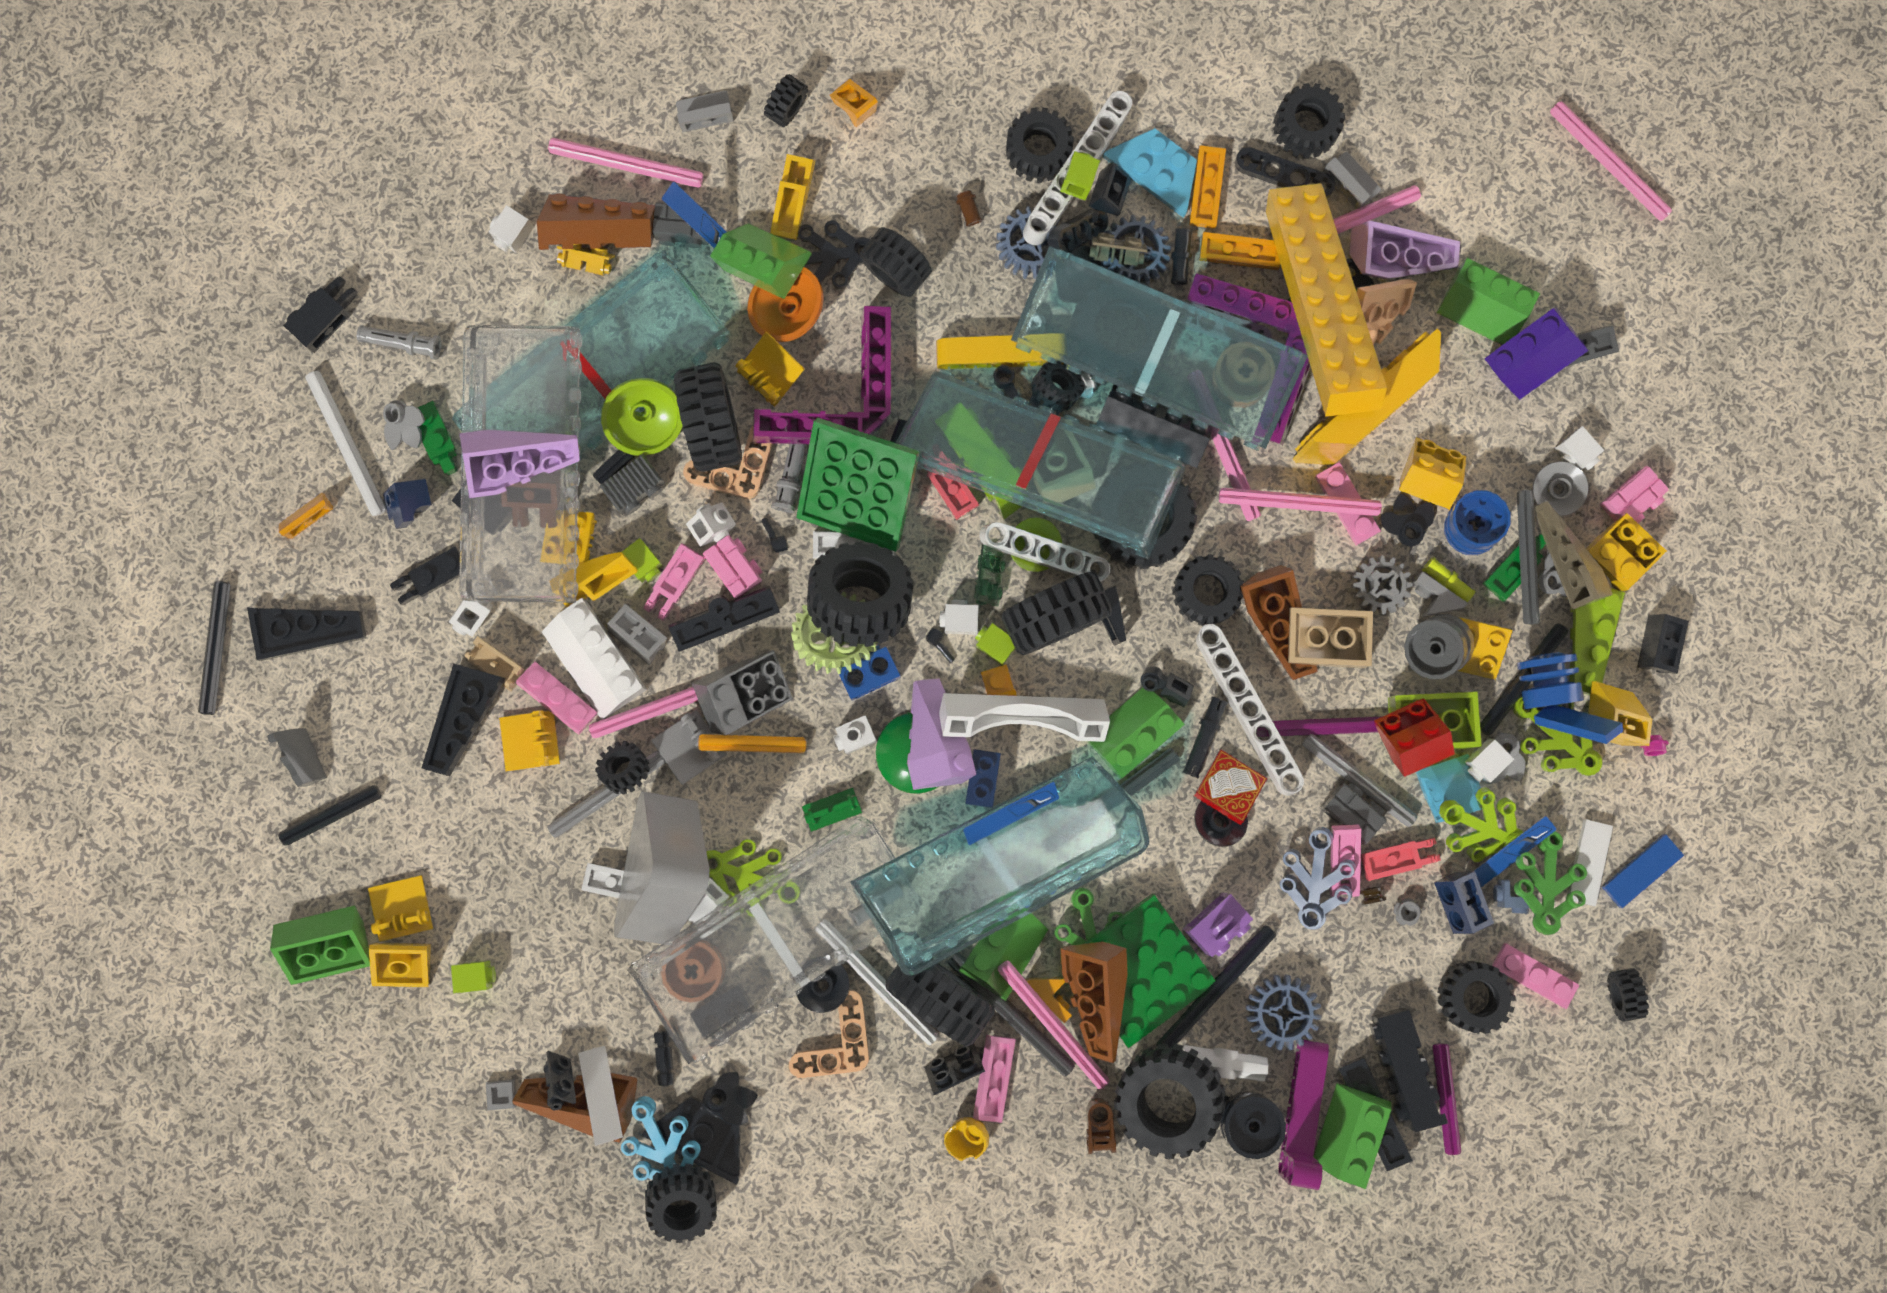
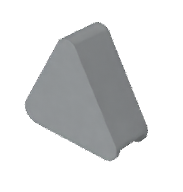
[614,791,709,945]

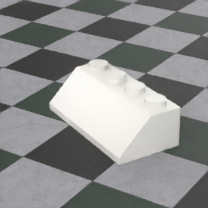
[542,598,647,720]

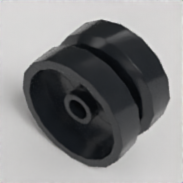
[1219,1091,1286,1159]

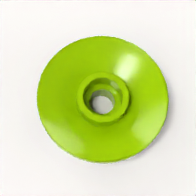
[1011,518,1062,572]

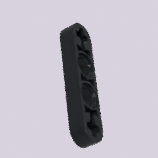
[1235,147,1336,198]

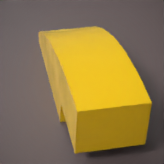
[770,154,816,240]
[550,552,638,607]

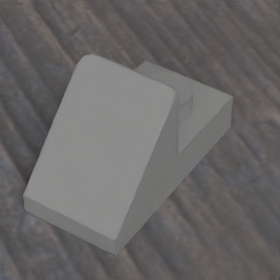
[1411,572,1468,617]

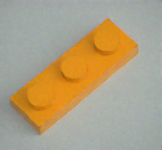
[1189,145,1226,229]
[1199,232,1280,270]

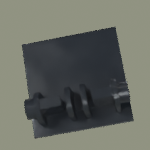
[924,1044,985,1095]

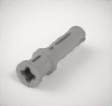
[357,325,442,360]
[771,444,806,513]

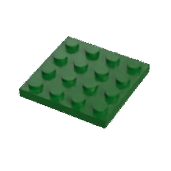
[796,418,920,552]
[1084,893,1215,1049]

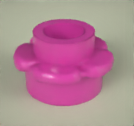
[1641,735,1669,756]

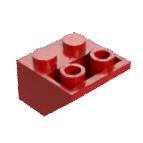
[1374,698,1455,777]

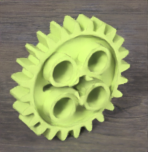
[791,592,878,674]

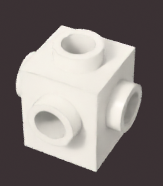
[686,502,736,547]

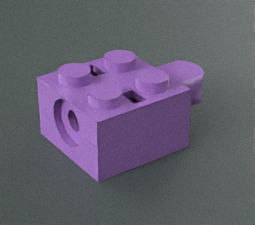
[1183,892,1253,957]

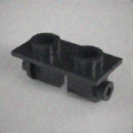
[543,1051,576,1111]

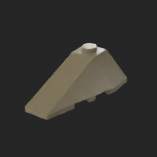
[1534,501,1613,610]

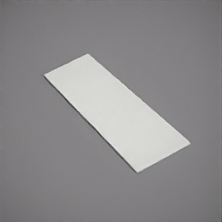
[578,1046,623,1146]

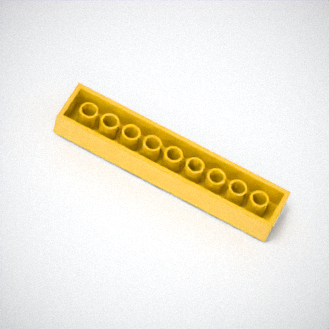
[1266,183,1387,417]

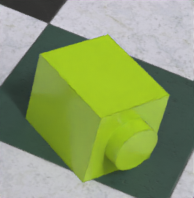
[1060,151,1100,200]
[622,538,663,583]
[975,623,1015,666]
[451,960,496,994]

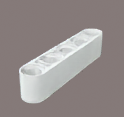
[979,522,1110,581]

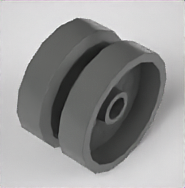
[1404,614,1475,679]

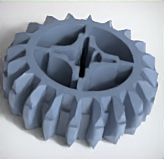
[996,206,1059,280]
[1101,214,1171,286]
[1246,974,1322,1050]

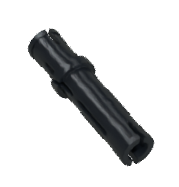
[1182,696,1228,779]

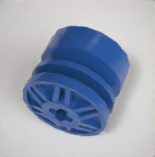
[1444,490,1511,555]
[1517,652,1584,709]

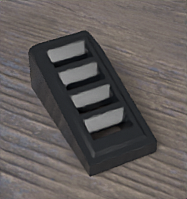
[1102,585,1126,646]

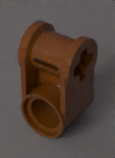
[1086,1098,1116,1154]

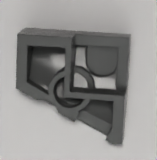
[267,728,327,787]

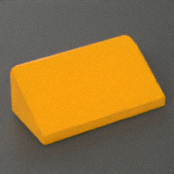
[279,493,333,539]

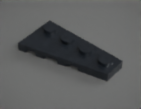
[247,607,367,661]
[421,663,506,776]

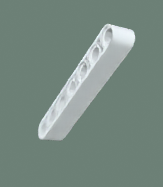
[1023,91,1132,245]
[1196,624,1304,796]

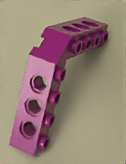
[1187,273,1311,446]
[753,306,891,444]

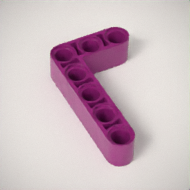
[1278,1039,1329,1190]

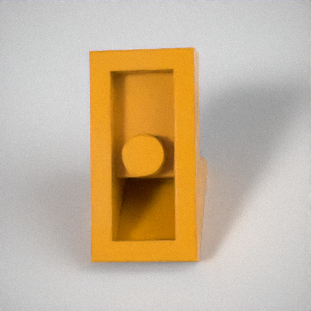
[830,79,878,128]
[981,664,1017,696]
[1026,977,1072,1023]

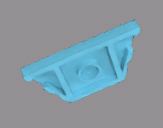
[1103,128,1197,218]

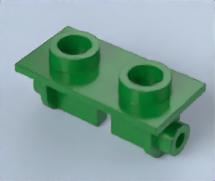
[802,787,862,832]

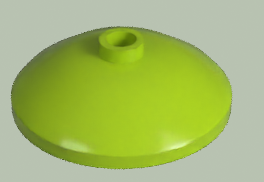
[601,378,682,456]

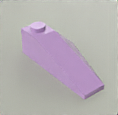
[1350,220,1460,279]
[459,430,580,498]
[907,679,976,790]

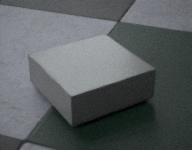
[486,1079,517,1111]

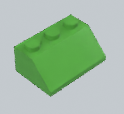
[710,223,812,299]
[1436,258,1540,345]
[1087,688,1185,779]
[959,896,1048,1000]
[270,905,370,985]
[1313,1083,1391,1189]

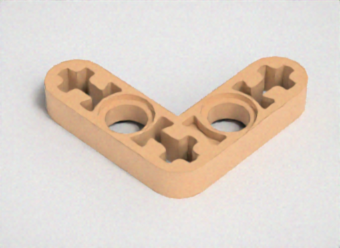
[683,426,773,499]
[789,990,869,1078]

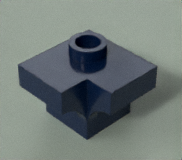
[383,479,432,529]

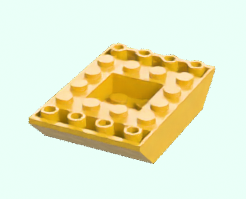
[1292,328,1441,465]

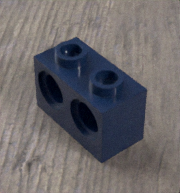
[965,749,1001,808]
[1434,871,1494,934]

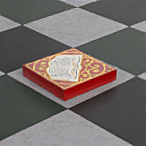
[1193,750,1267,825]

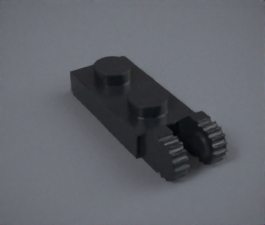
[390,547,470,605]

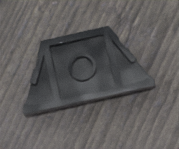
[642,1095,741,1185]

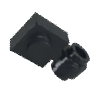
[1140,666,1194,708]

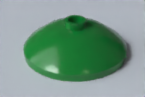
[876,713,938,794]

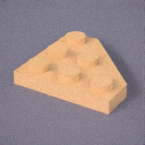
[1357,279,1417,345]

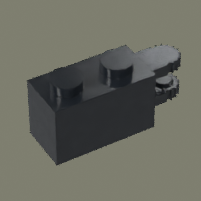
[283,276,358,353]

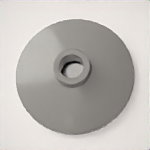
[1532,462,1588,516]

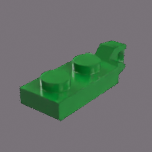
[417,400,458,476]
[1482,534,1546,602]

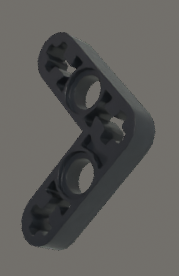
[1048,209,1109,304]

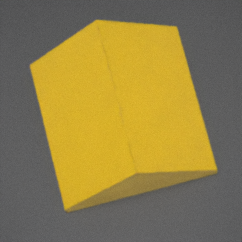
[369,943,431,987]

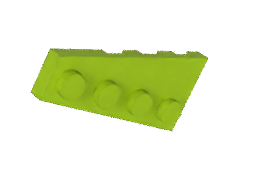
[1569,588,1625,695]

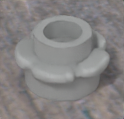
[1393,898,1421,926]

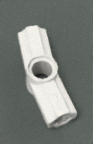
[1183,1045,1269,1082]

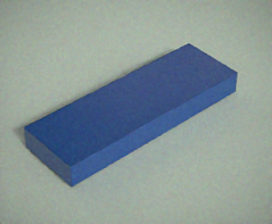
[1534,705,1623,744]
[1602,834,1684,908]

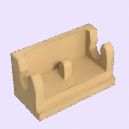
[465,636,527,692]

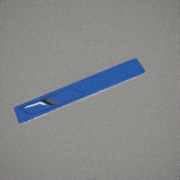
[662,182,726,248]
[963,782,1059,845]
[1474,816,1556,887]

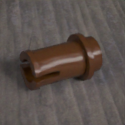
[956,190,983,227]

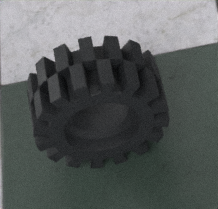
[764,74,808,128]
[1031,360,1084,412]
[595,741,650,795]
[1607,968,1649,1022]

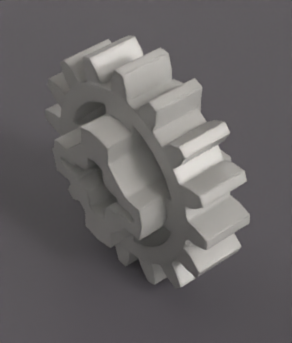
[1351,555,1413,615]

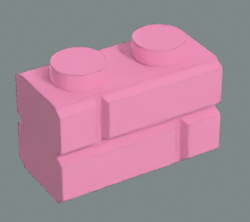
[1600,466,1669,523]
[703,535,763,599]

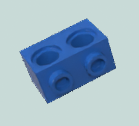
[839,645,901,701]

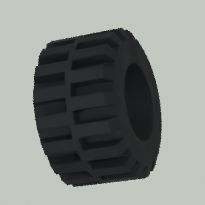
[1273,83,1345,159]
[1006,107,1074,183]
[860,227,932,297]
[1173,554,1244,626]
[1437,961,1516,1034]
[645,1163,717,1243]

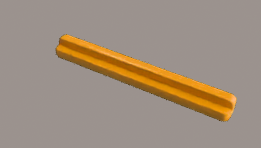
[698,734,806,753]

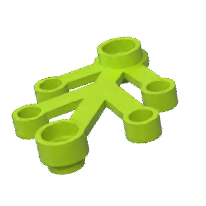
[1513,697,1602,776]
[1439,787,1524,862]
[706,839,800,917]

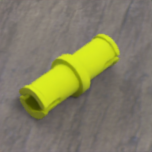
[1422,557,1476,602]

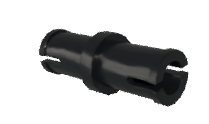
[1171,228,1192,285]

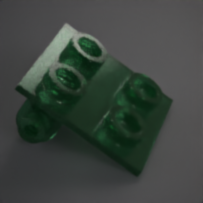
[974,544,1006,607]

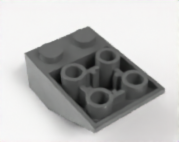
[692,650,793,735]

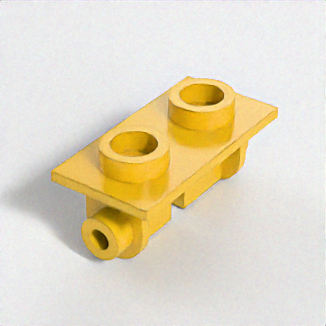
[557,244,615,276]

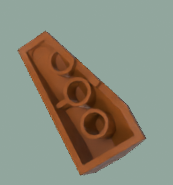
[1241,565,1318,680]
[1061,942,1128,1063]
[512,1073,638,1143]

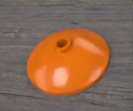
[747,267,824,342]

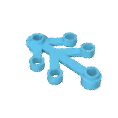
[621,1096,701,1181]

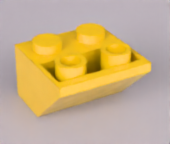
[1399,437,1466,510]
[1586,513,1667,591]
[1588,681,1652,746]

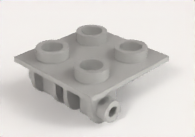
[651,710,727,785]

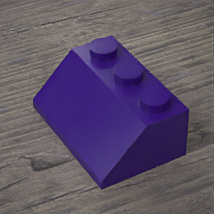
[1484,307,1589,400]

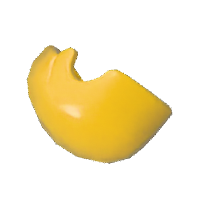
[944,1117,989,1161]

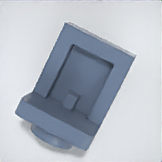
[1493,879,1538,914]

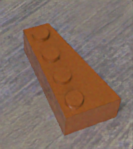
[537,193,655,250]

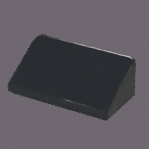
[1089,162,1132,216]

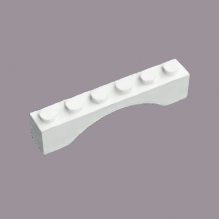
[939,693,1110,742]

